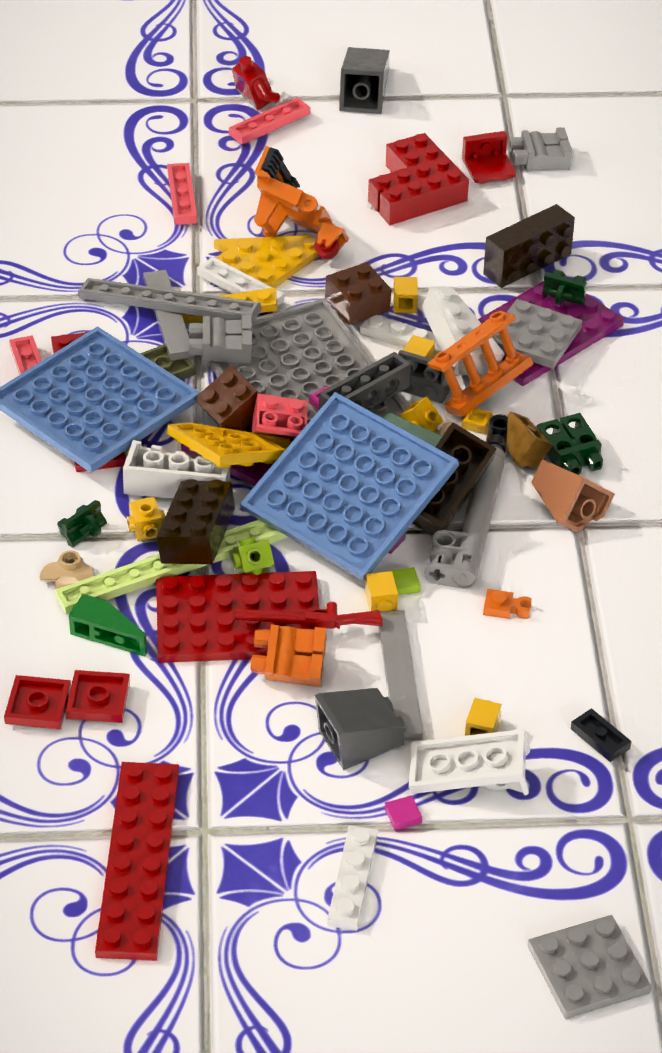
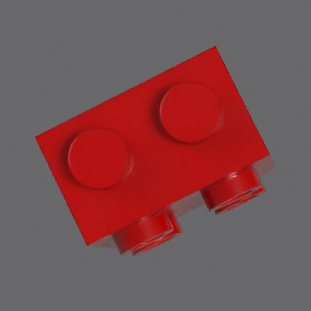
[462,131,516,183]

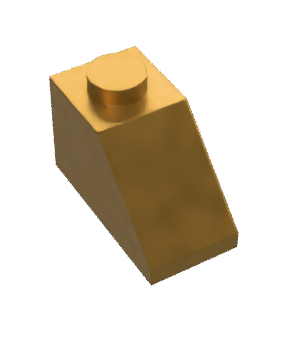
[507,411,553,469]

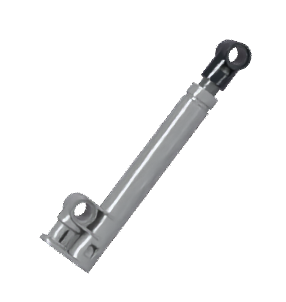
[424,414,508,589]

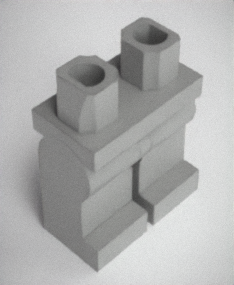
[509,127,573,171]
[189,315,252,363]

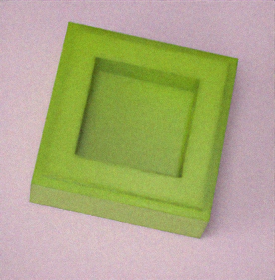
[389,567,421,595]

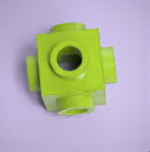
[231,537,275,575]

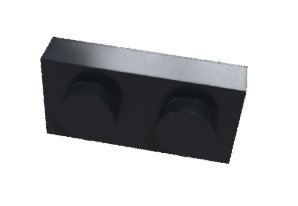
[570,708,632,762]

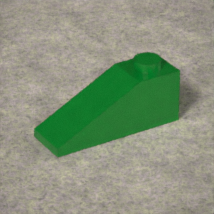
[69,594,147,657]

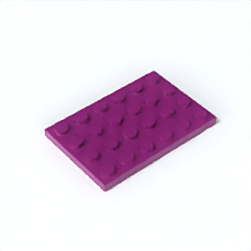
[478,281,624,386]

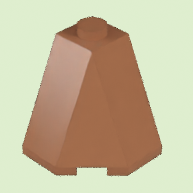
[531,459,615,532]

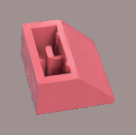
[252,393,308,439]

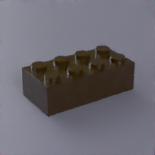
[483,204,575,288]
[412,422,497,536]
[157,479,235,564]

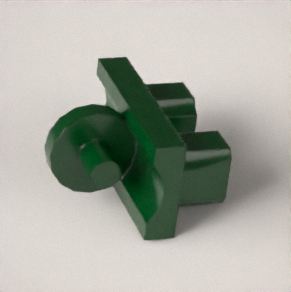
[542,269,587,305]
[57,500,107,547]

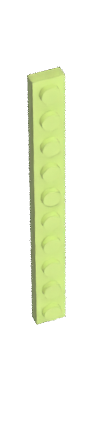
[55,520,288,614]

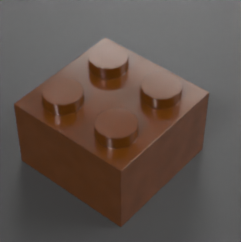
[325,262,392,325]
[195,365,260,431]

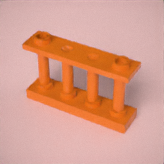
[427,311,533,417]

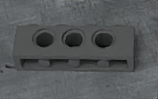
[319,351,411,410]

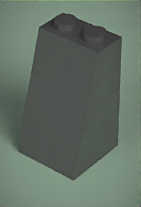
[339,47,390,114]

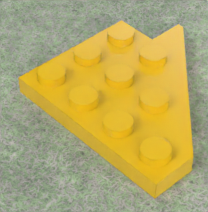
[214,235,319,288]
[167,422,291,469]

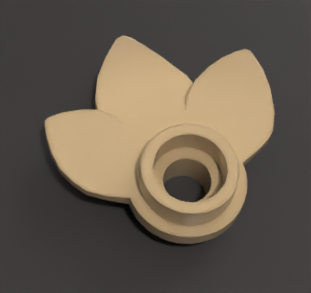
[39,550,93,589]

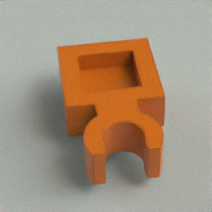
[483,589,532,619]

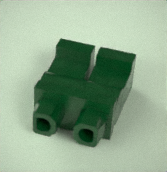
[537,413,603,475]

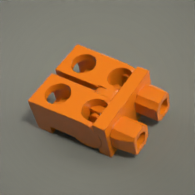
[250,624,327,687]

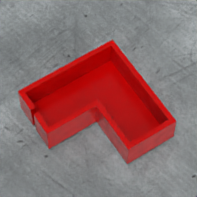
[368,133,469,226]

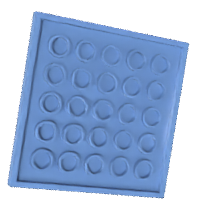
[0,326,201,473]
[240,392,459,582]

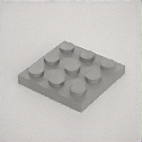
[492,299,583,369]
[527,914,651,1019]

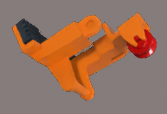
[254,146,349,259]

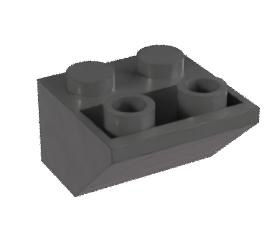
[398,350,454,404]

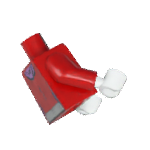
[232,56,294,110]

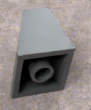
[314,688,406,770]

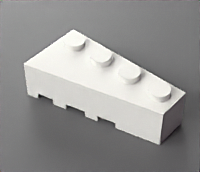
[422,286,505,375]
[123,440,230,499]

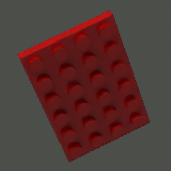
[156,571,320,663]

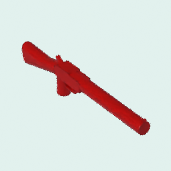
[233,602,383,629]

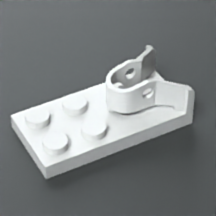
[409,729,530,796]

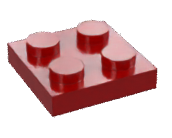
[66,670,130,723]
[4,675,71,730]

